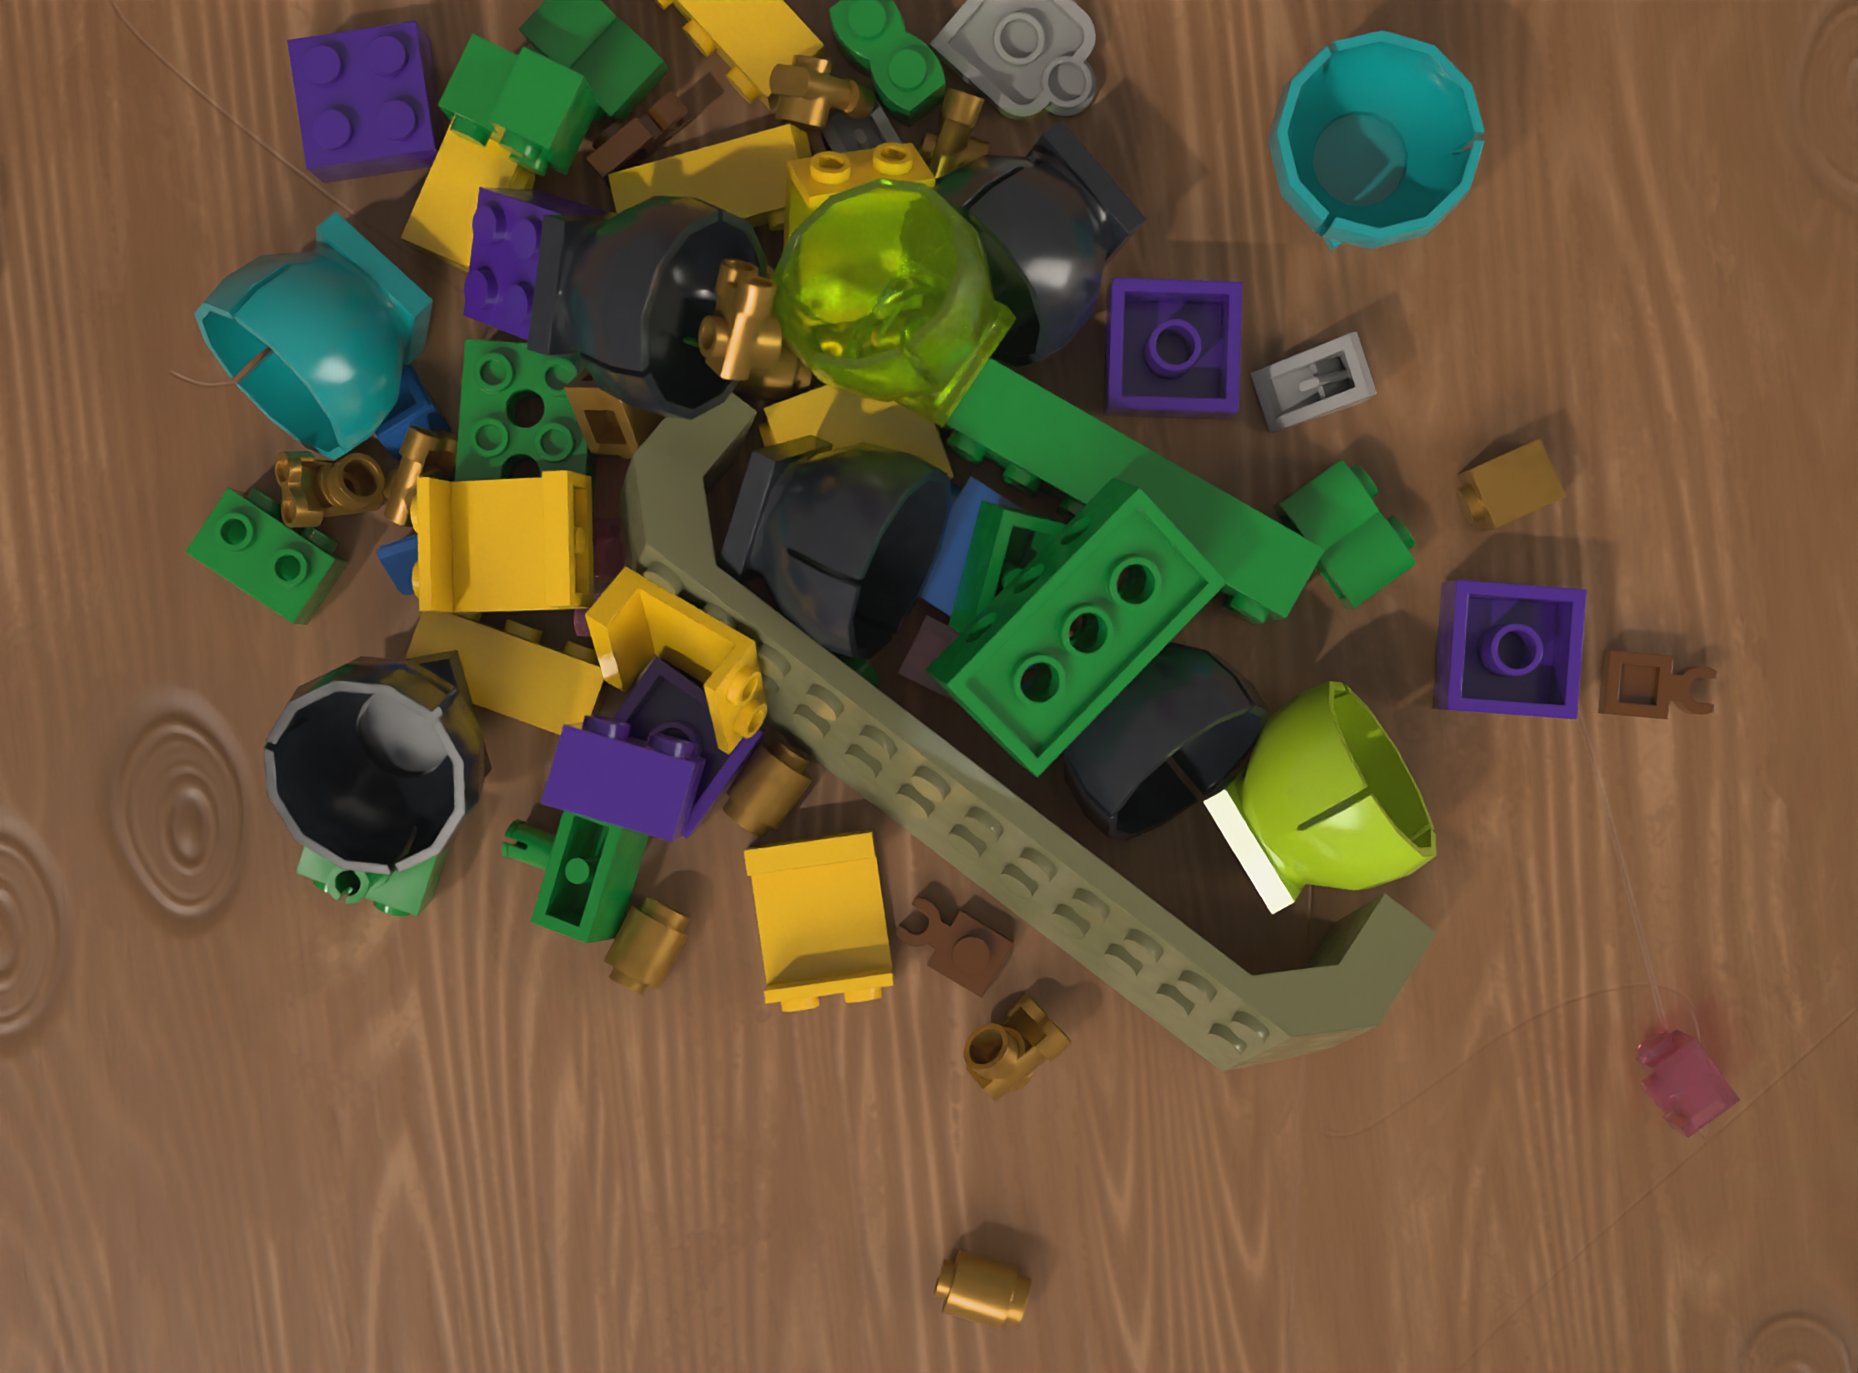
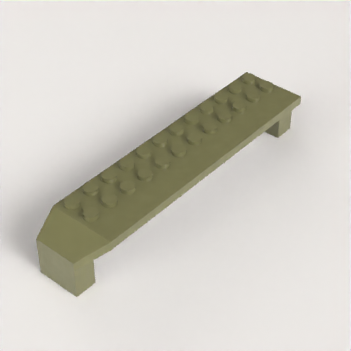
[616,392,1437,1072]

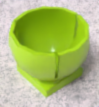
[1204,681,1436,914]

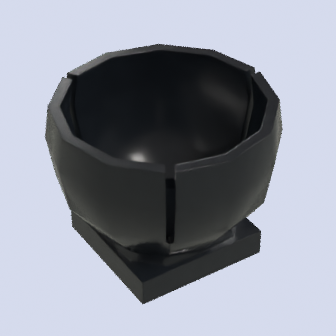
[903,120,1147,367]
[527,196,767,420]
[717,435,952,659]
[1064,642,1270,841]
[264,650,492,875]

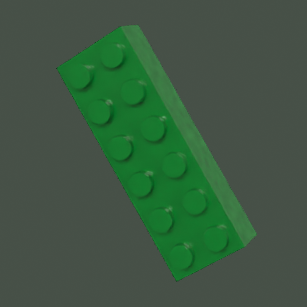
[940,353,1325,625]

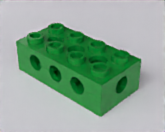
[455,339,597,610]
[925,478,1227,777]

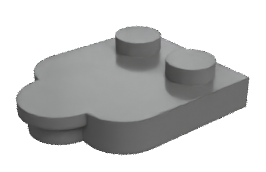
[928,0,1096,120]

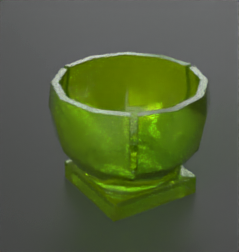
[772,178,1016,427]

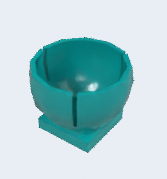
[1268,30,1485,251]
[194,211,433,460]

